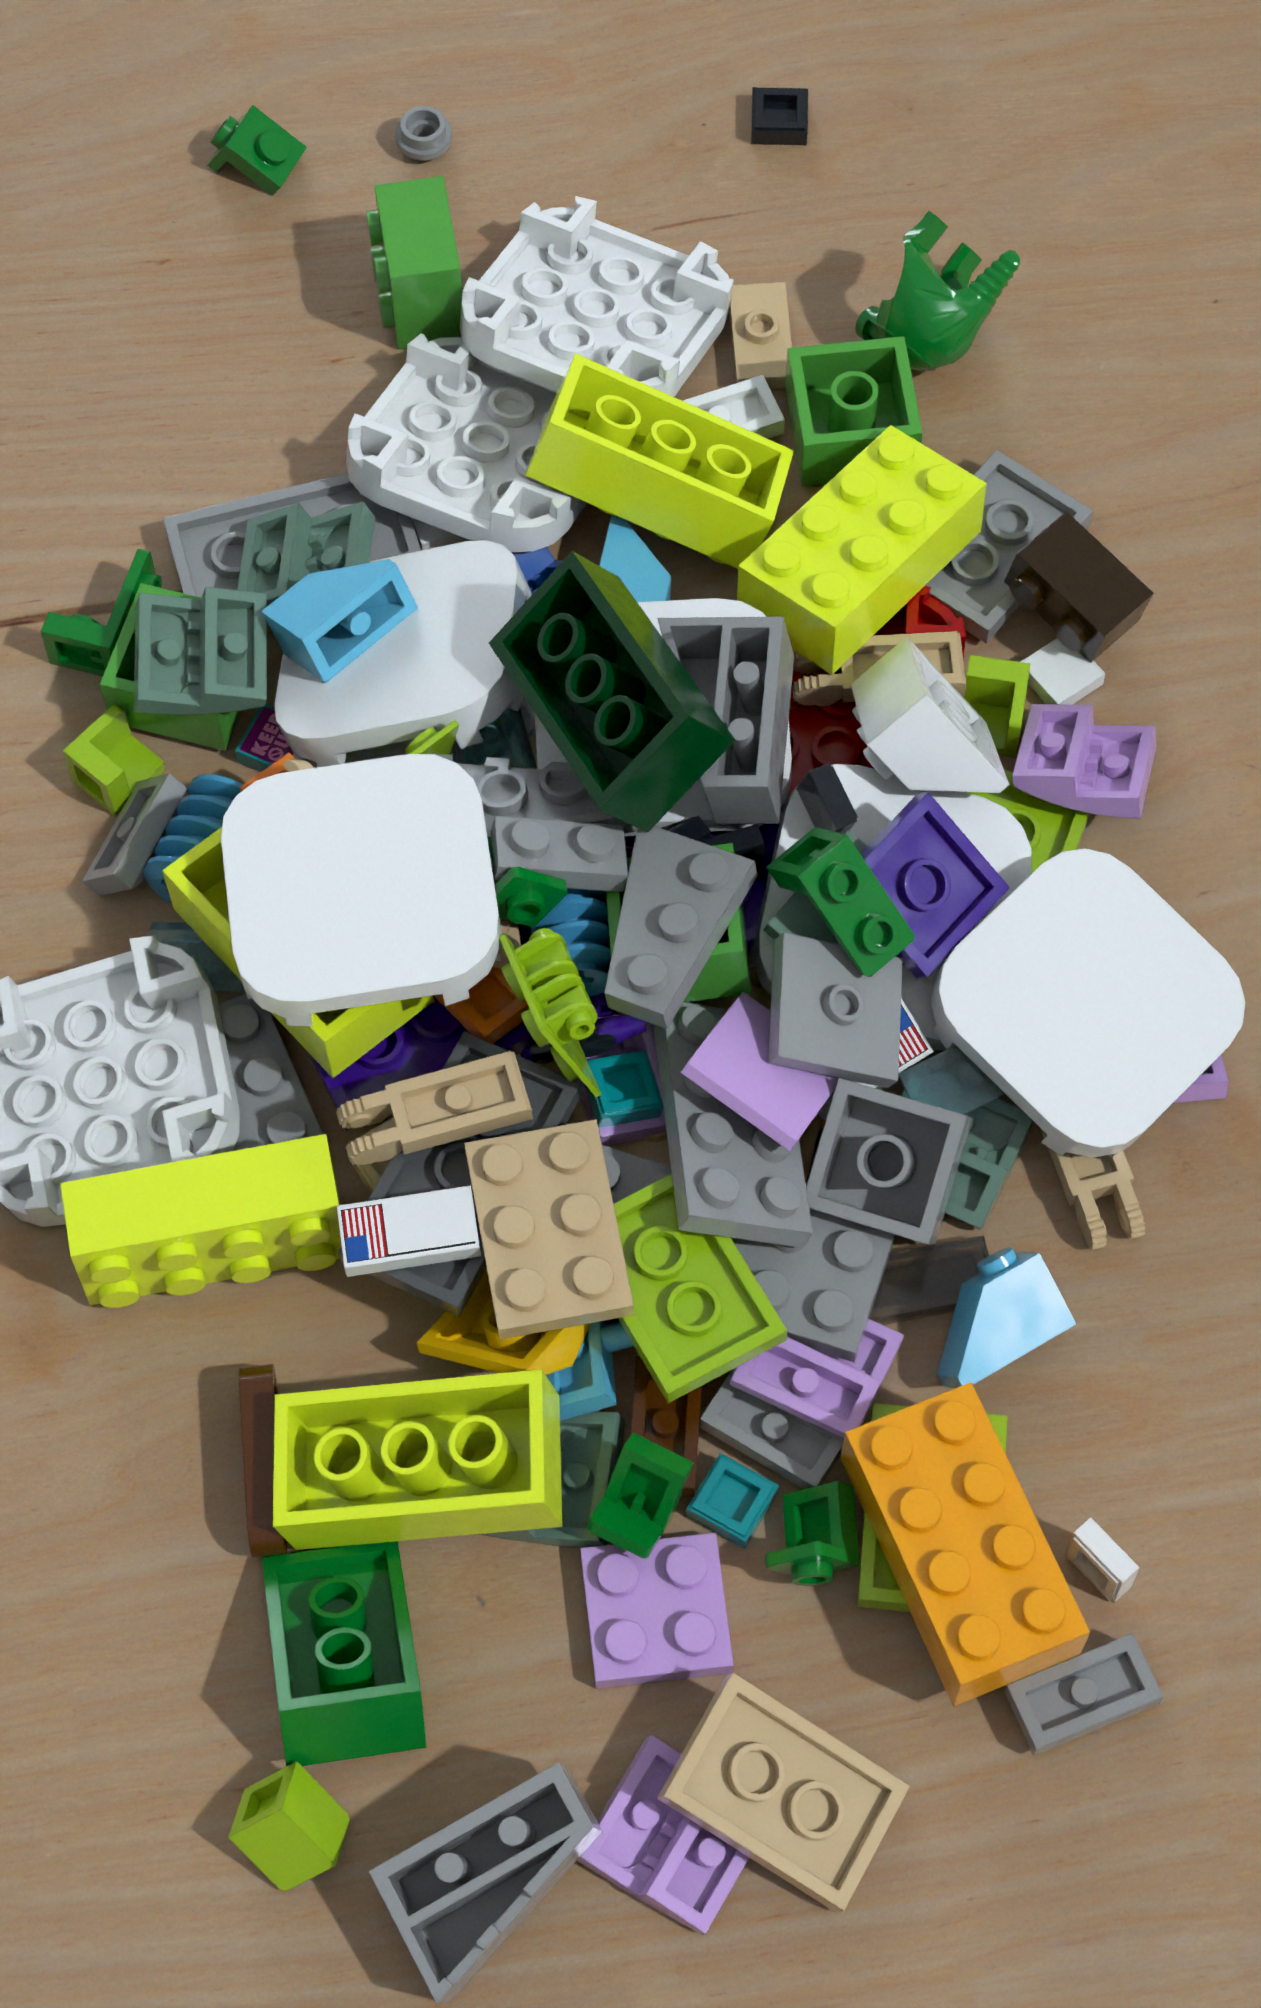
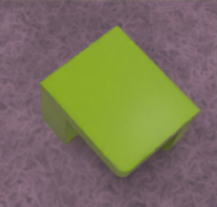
[963,655,1031,757]
[63,704,165,816]
[228,1761,350,1891]

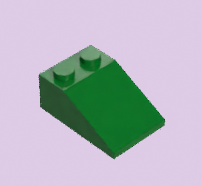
[261,1541,426,1766]

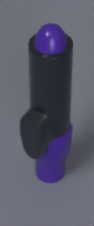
[520,1015,647,1065]

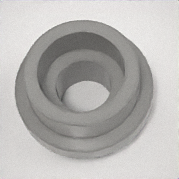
[396,106,452,161]

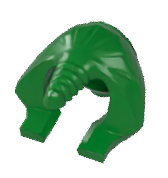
[855,211,1020,371]

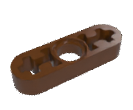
[239,1364,287,1557]

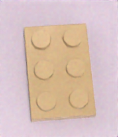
[464,1119,634,1340]
[657,1672,910,1913]

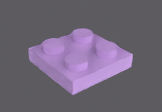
[580,1533,734,1689]

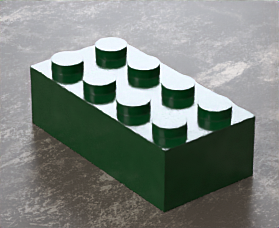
[489,551,735,832]

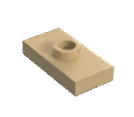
[729,282,792,389]

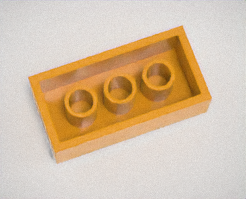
[840,1382,1090,1707]

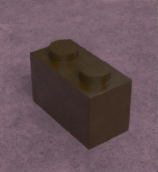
[1004,511,1154,663]

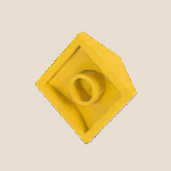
[416,1268,591,1375]

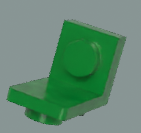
[40,549,162,677]
[766,827,915,977]

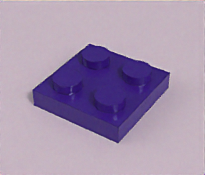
[861,792,1010,978]

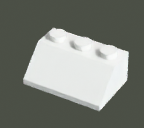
[851,636,1009,793]

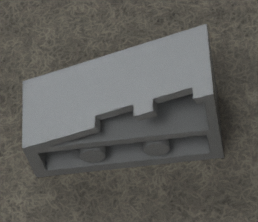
[657,616,794,824]
[369,1762,602,2004]

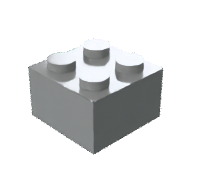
[806,1078,973,1245]

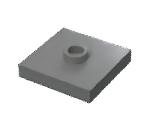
[768,932,903,1088]

